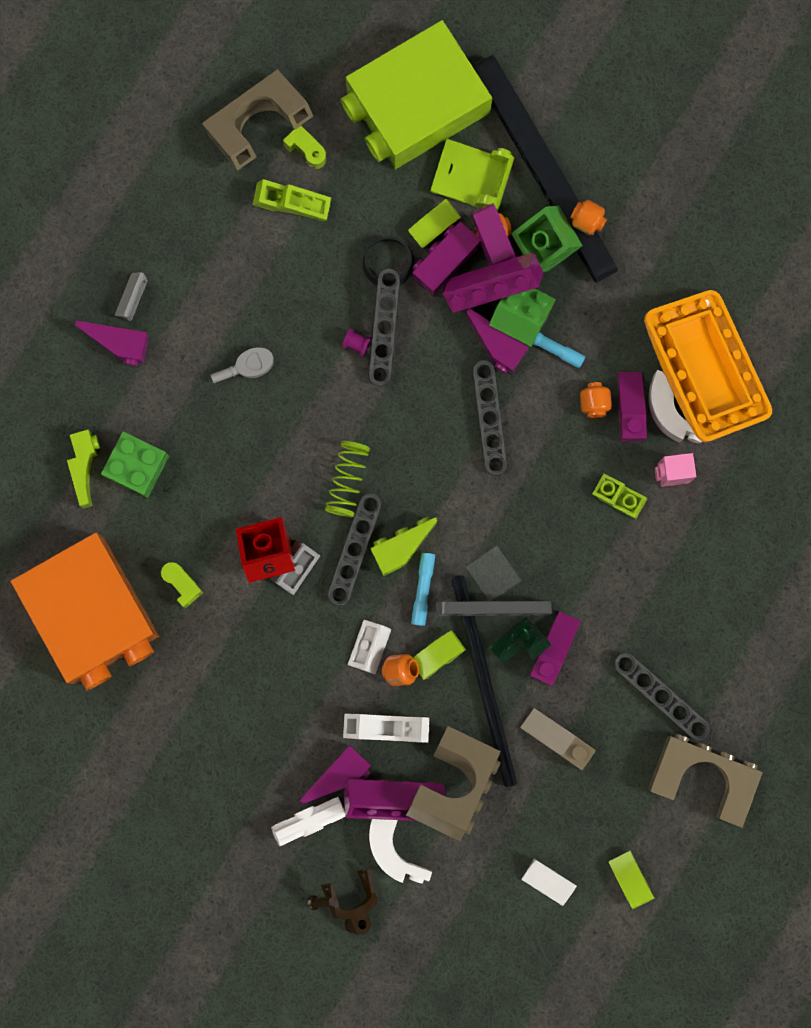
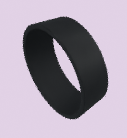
[363,236,414,287]

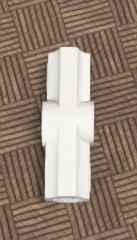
[271,797,345,846]

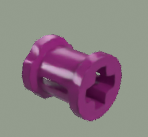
[342,328,372,357]

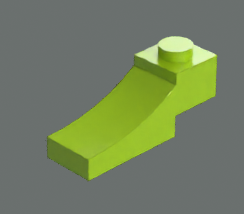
[253,179,331,221]
[67,430,100,509]

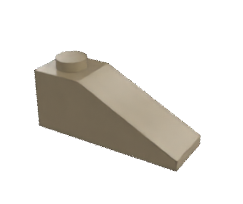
[520,708,596,771]

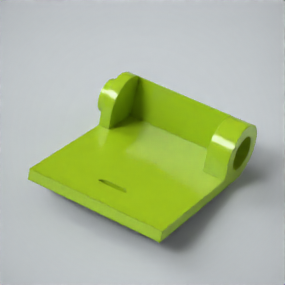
[430,139,514,212]

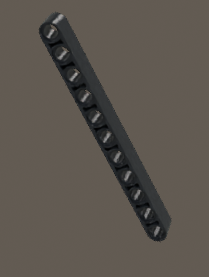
[472,55,617,283]

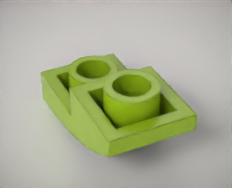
[408,199,461,249]
[592,474,647,520]
[413,631,466,680]
[609,851,655,909]

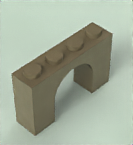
[202,69,313,171]
[406,726,501,841]
[647,733,763,828]

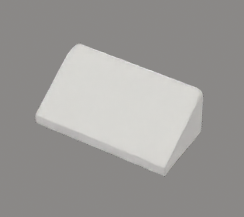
[348,620,391,674]
[521,859,577,906]

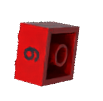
[235,517,296,583]

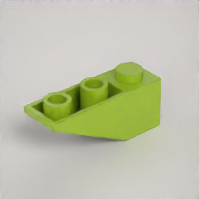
[371,516,437,576]

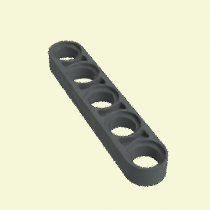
[369,269,400,385]
[473,360,506,476]
[328,493,381,606]
[436,601,552,616]
[614,653,709,740]

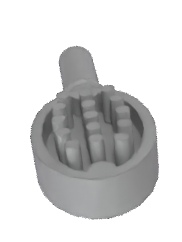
[211,347,274,383]

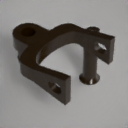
[307,869,378,935]

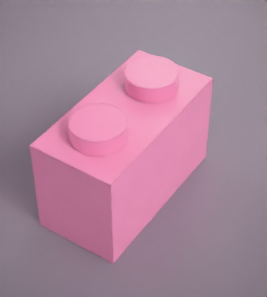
[655,453,696,487]

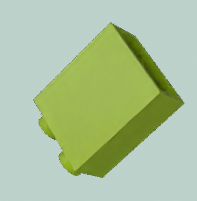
[340,20,492,170]

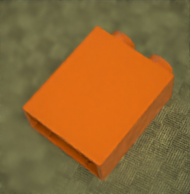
[11,533,160,691]

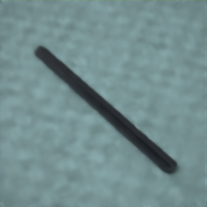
[452,575,517,787]

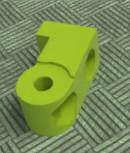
[283,126,326,169]
[161,562,204,608]

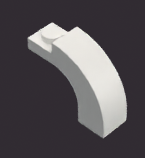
[648,370,702,444]
[343,714,429,743]
[369,819,432,884]

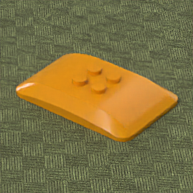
[644,290,772,442]

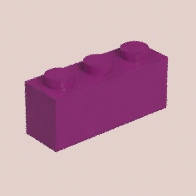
[412,222,481,296]

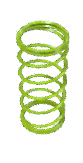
[325,441,370,517]

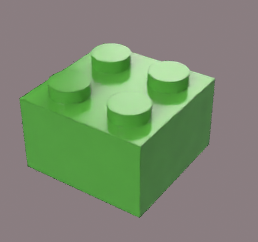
[511,206,583,272]
[489,289,556,346]
[101,432,169,498]

